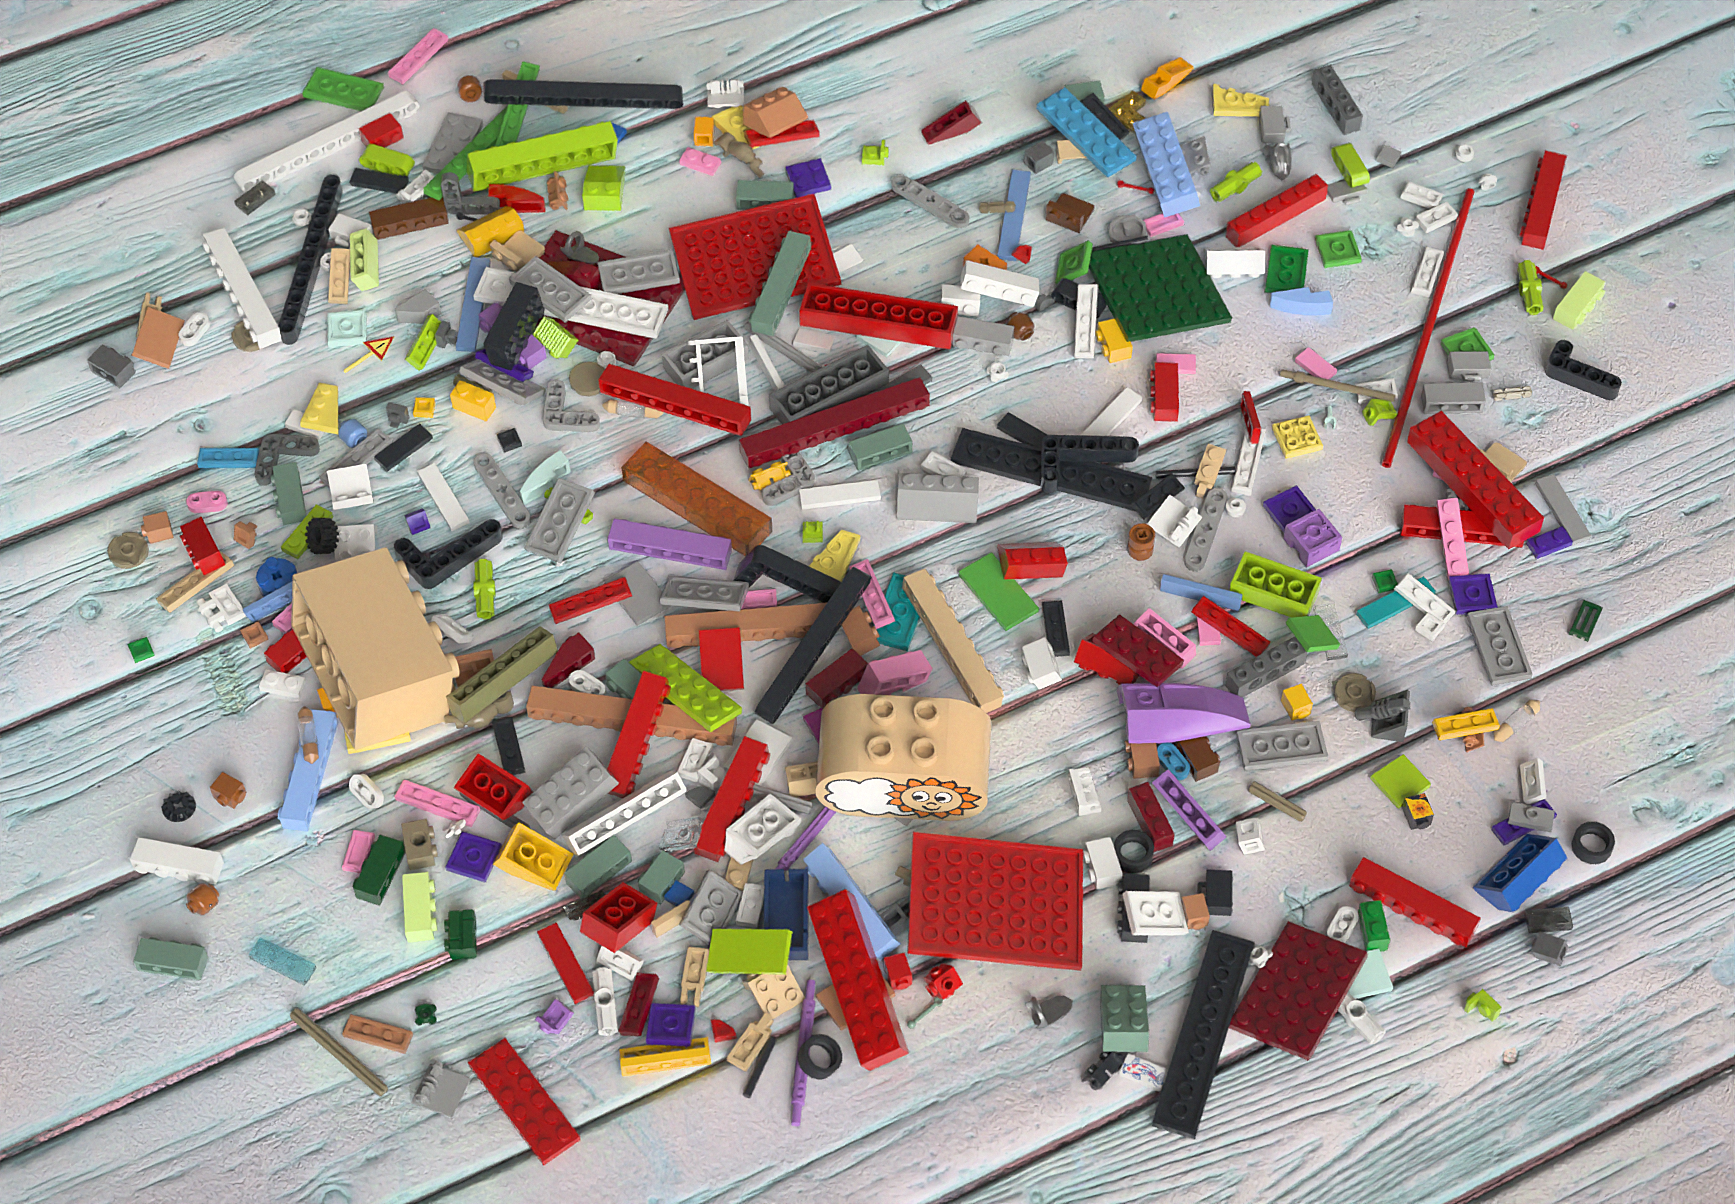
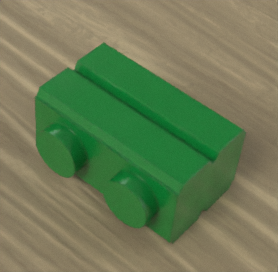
[1358,900,1390,952]

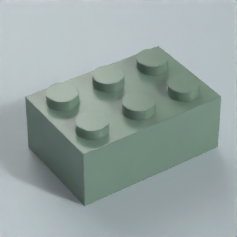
[1100,985,1149,1052]

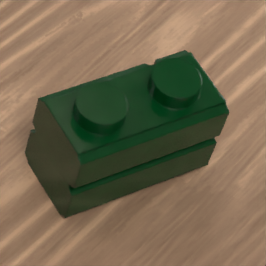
[444,909,477,960]

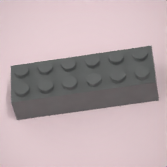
[769,345,889,424]

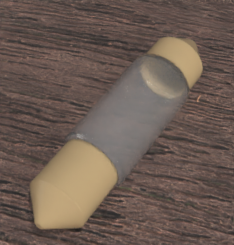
[602,399,664,419]
[1493,700,1540,742]

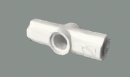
[592,967,618,1036]
[1338,992,1385,1045]

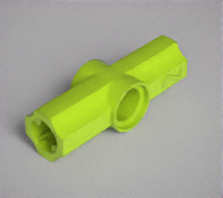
[1210,162,1262,202]
[1517,260,1544,315]
[473,559,496,620]

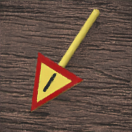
[344,336,394,373]

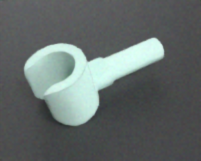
[1324,406,1337,429]

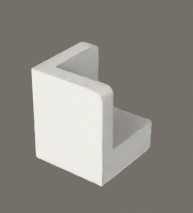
[697,756,727,793]

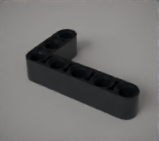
[1041,435,1139,493]
[394,519,503,589]
[733,545,841,603]

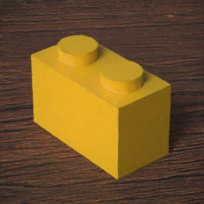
[1095,318,1133,363]
[450,380,496,422]

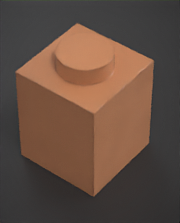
[141,511,174,544]
[1181,893,1210,930]

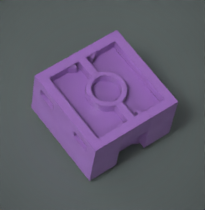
[1283,509,1342,568]

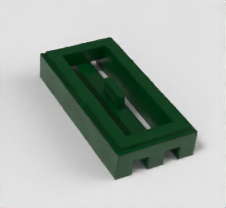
[1569,600,1603,642]

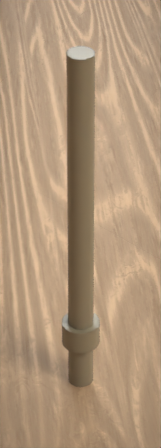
[1280,369,1396,402]

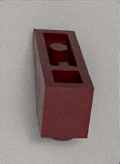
[921,100,982,145]
[548,261,601,290]
[541,632,595,688]

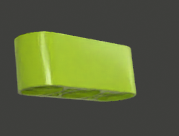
[1331,143,1370,188]
[359,144,415,176]

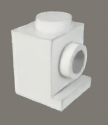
[1236,817,1265,855]

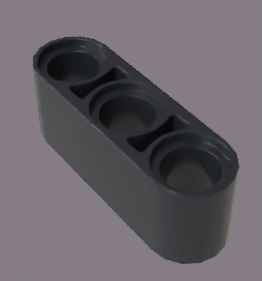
[1051,278,1107,319]

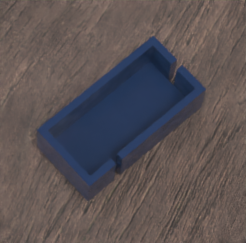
[764,869,809,961]

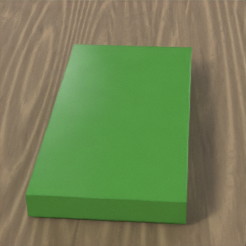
[302,67,384,111]
[959,552,1039,631]

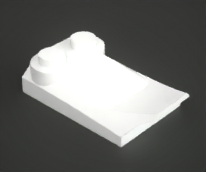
[724,794,801,865]

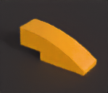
[1141,57,1194,99]

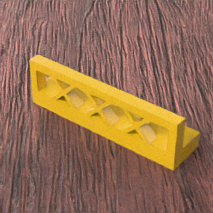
[619,1037,711,1076]

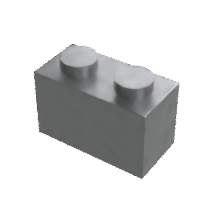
[87,344,135,388]

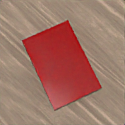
[699,627,744,691]

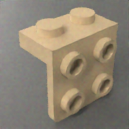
[490,230,545,272]
[1480,442,1527,482]
[742,964,805,1019]

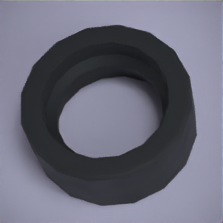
[1571,822,1615,864]
[1114,830,1154,873]
[797,1034,842,1080]

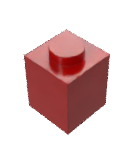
[884,952,912,990]

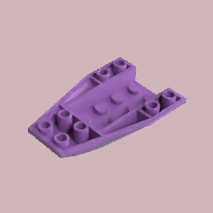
[1117,683,1251,744]

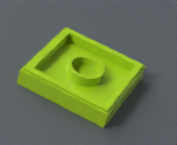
[1370,754,1431,809]

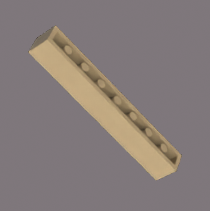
[902,568,1004,713]

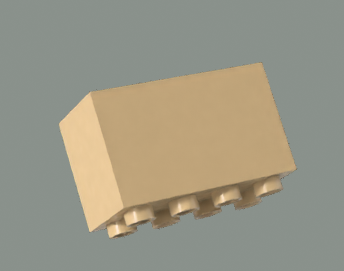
[291,547,459,750]

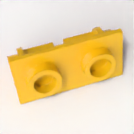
[748,461,791,491]

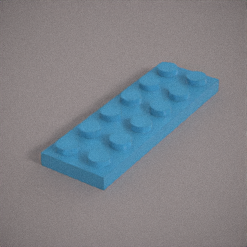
[1036,88,1137,178]

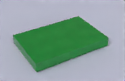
[1265,245,1309,293]

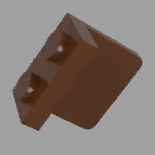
[1046,193,1095,233]

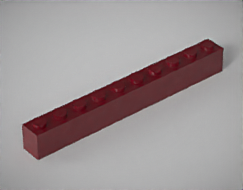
[739,377,930,469]

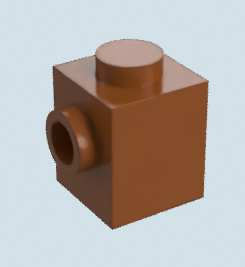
[210,772,246,809]

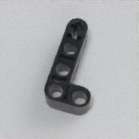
[1545,340,1622,401]

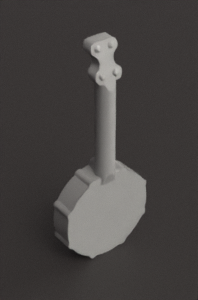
[1109,215,1147,243]

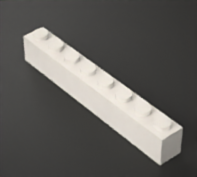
[202,227,282,348]

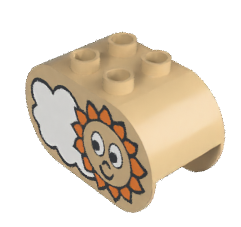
[815,694,991,821]

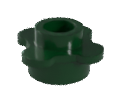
[415,1003,437,1026]

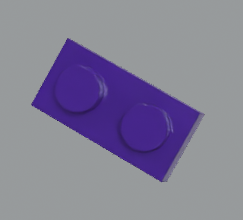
[1526,526,1573,559]

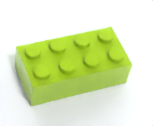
[1230,551,1322,618]

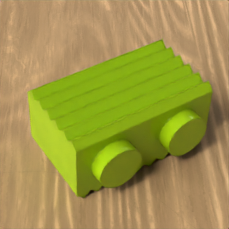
[532,316,578,359]

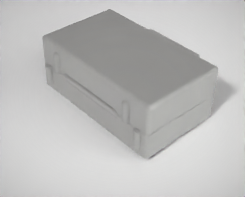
[1259,106,1291,143]
[1327,181,1367,206]
[1447,351,1492,381]

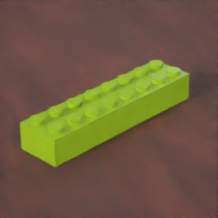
[467,121,618,192]

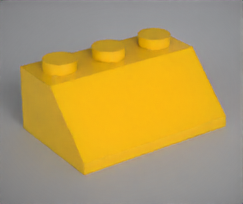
[457,206,524,257]

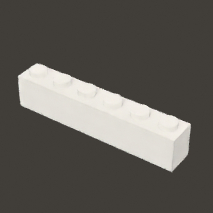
[562,771,687,855]

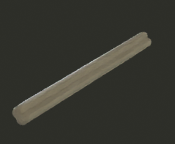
[290,1008,388,1096]

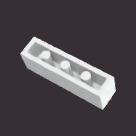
[960,260,1039,307]
[130,837,224,885]

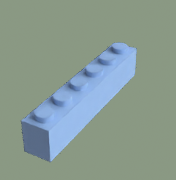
[278,709,338,831]
[803,843,901,960]

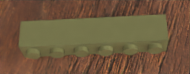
[446,626,558,723]

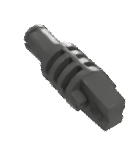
[1355,697,1410,721]

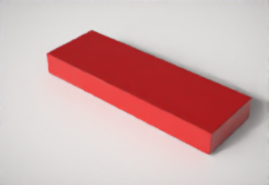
[1240,391,1261,444]

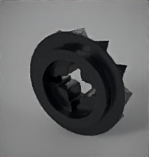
[161,790,196,822]

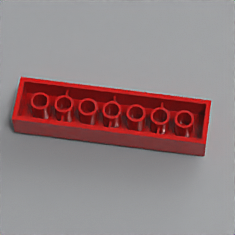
[800,283,958,349]
[1407,410,1544,550]
[807,889,909,1071]

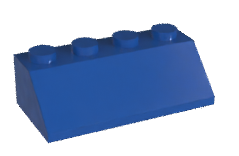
[1473,834,1567,913]

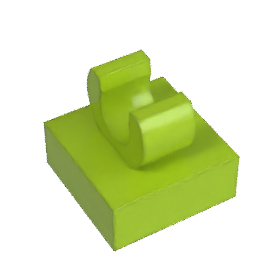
[803,521,823,543]

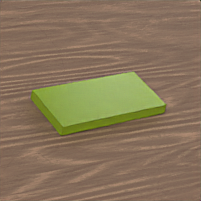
[706,929,792,975]

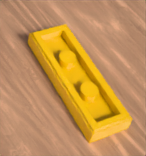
[1432,708,1500,740]

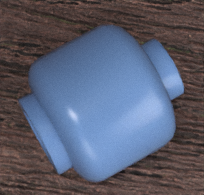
[338,419,368,448]

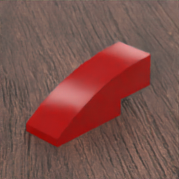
[488,184,546,213]

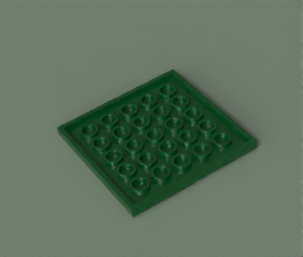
[1089,234,1232,342]

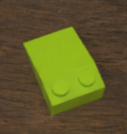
[582,165,626,211]

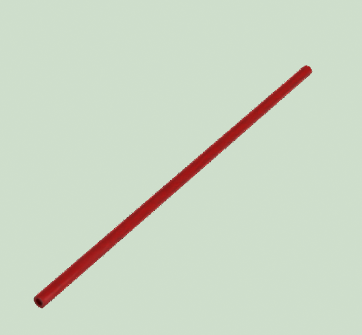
[1381,188,1475,468]

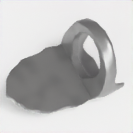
[1264,142,1292,180]
[560,231,599,264]
[1026,996,1073,1029]

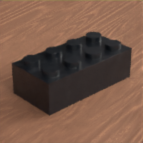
[483,282,544,371]

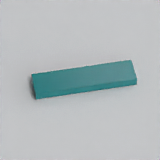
[1356,576,1436,629]

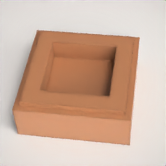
[240,621,269,649]

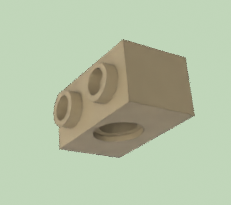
[401,819,438,871]

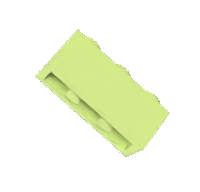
[350,228,379,291]
[1553,271,1605,330]
[402,872,437,942]

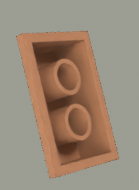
[743,87,808,138]

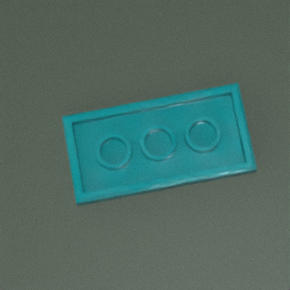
[873,572,920,652]

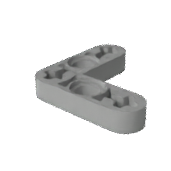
[543,379,600,432]
[762,452,815,506]

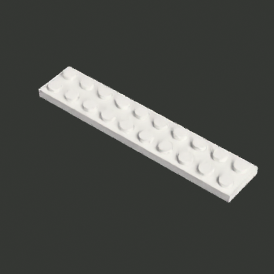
[474,267,668,339]

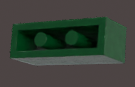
[353,835,406,906]

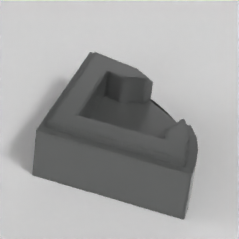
[1035,294,1054,312]
[685,787,715,809]

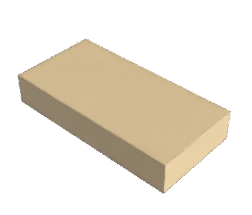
[651,901,690,938]

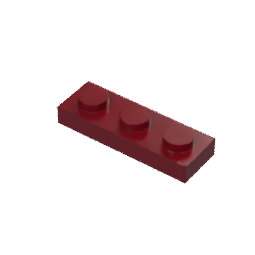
[618,973,660,1037]

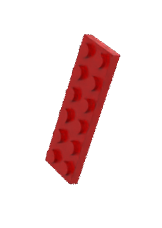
[468,1038,581,1166]

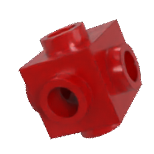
[923,963,963,1000]

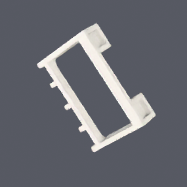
[688,336,748,406]

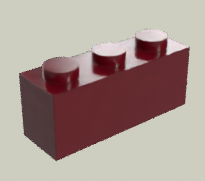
[805,648,868,709]
[1127,782,1175,853]

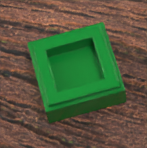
[1372,569,1398,594]
[127,637,155,664]

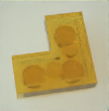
[1109,90,1146,134]

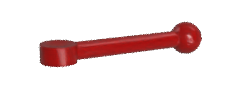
[1117,180,1155,194]
[1535,266,1568,289]

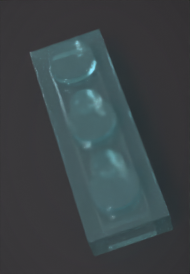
[248,937,317,986]

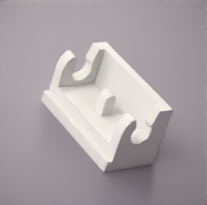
[396,170,434,204]
[1068,767,1101,816]

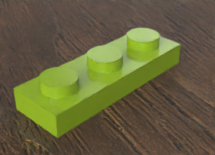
[405,314,441,371]
[281,504,334,559]

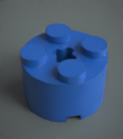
[256,557,297,597]

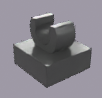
[435,321,457,349]
[386,402,410,428]

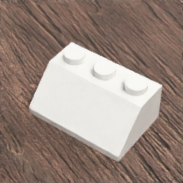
[1204,247,1265,277]

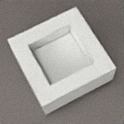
[1415,613,1445,641]

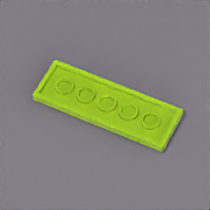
[629,644,742,732]

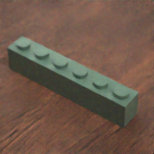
[749,231,812,336]

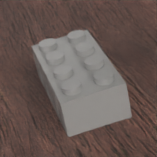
[662,320,749,389]
[522,746,619,839]

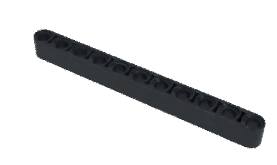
[483,79,683,109]
[278,174,343,345]

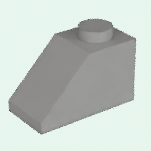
[395,289,441,324]

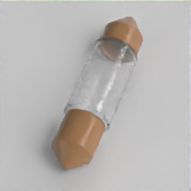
[298,706,319,764]

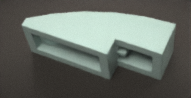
[520,450,571,505]

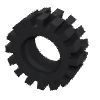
[305,518,339,554]

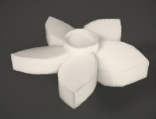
[442,820,466,839]

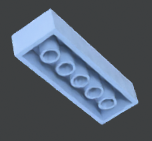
[1133,111,1200,218]

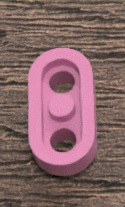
[186,491,228,513]

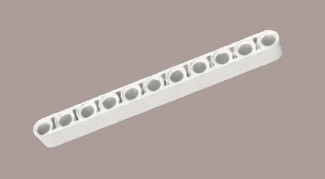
[234,91,420,193]

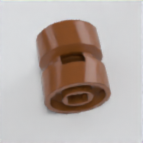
[1127,523,1155,561]

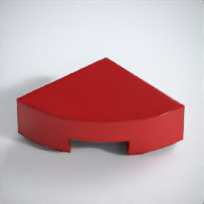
[1011,245,1032,264]
[711,1019,737,1043]

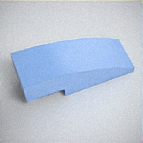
[1270,287,1333,315]

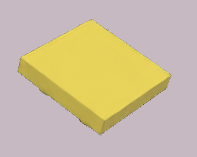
[1272,415,1323,459]

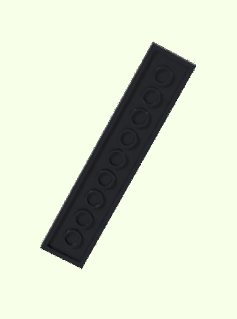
[951,428,1152,511]
[1151,930,1255,1139]

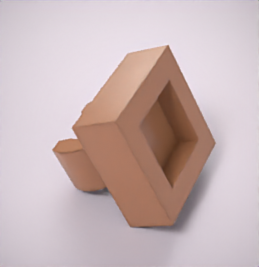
[234,521,257,549]

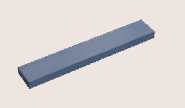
[998,170,1031,261]
[456,257,491,352]

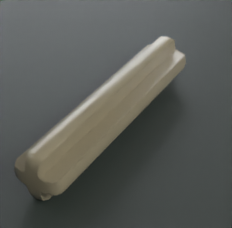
[1249,781,1307,822]

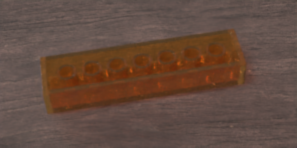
[621,441,773,556]

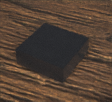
[496,428,522,453]

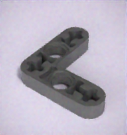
[441,172,500,215]
[254,434,320,486]

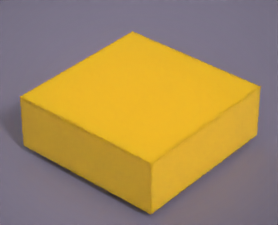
[413,397,436,418]

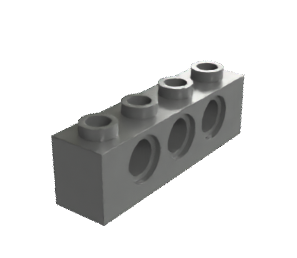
[1312,65,1363,135]
[1225,636,1307,698]

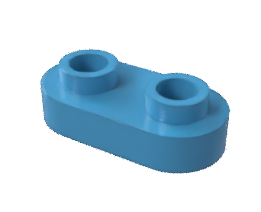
[1157,743,1190,780]

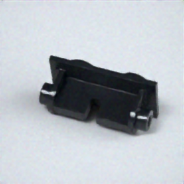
[1082,1051,1124,1091]

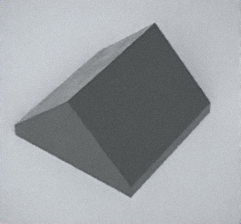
[1371,689,1410,742]

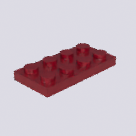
[1093,614,1184,687]

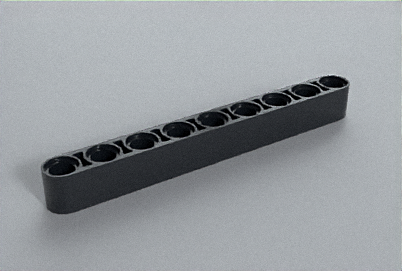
[755,567,872,724]

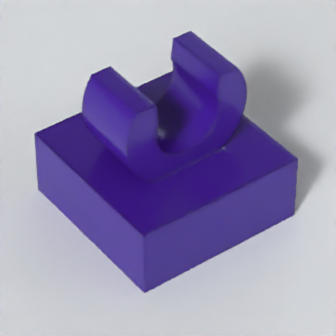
[404,508,431,535]

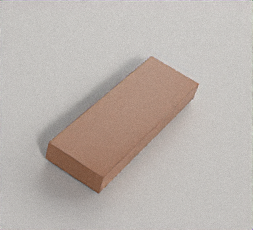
[342,1014,413,1054]

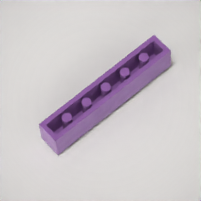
[608,519,732,570]

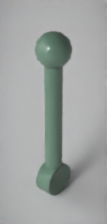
[907,997,943,1029]

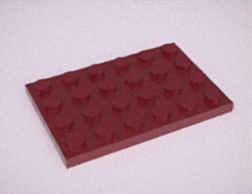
[1229,921,1368,1061]

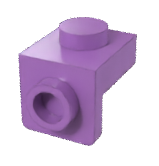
[535,999,574,1034]

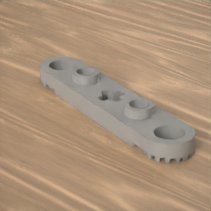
[891,174,969,228]
[474,453,531,529]
[1185,488,1227,572]

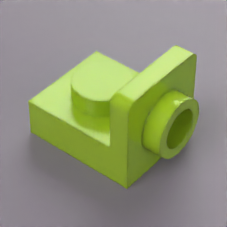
[862,140,889,165]
[1362,399,1397,426]
[1464,989,1502,1022]

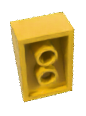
[493,822,574,891]

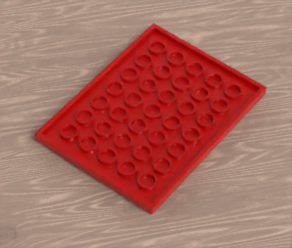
[669,194,842,320]
[907,832,1083,971]

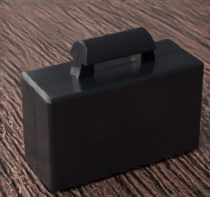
[1197,869,1233,916]

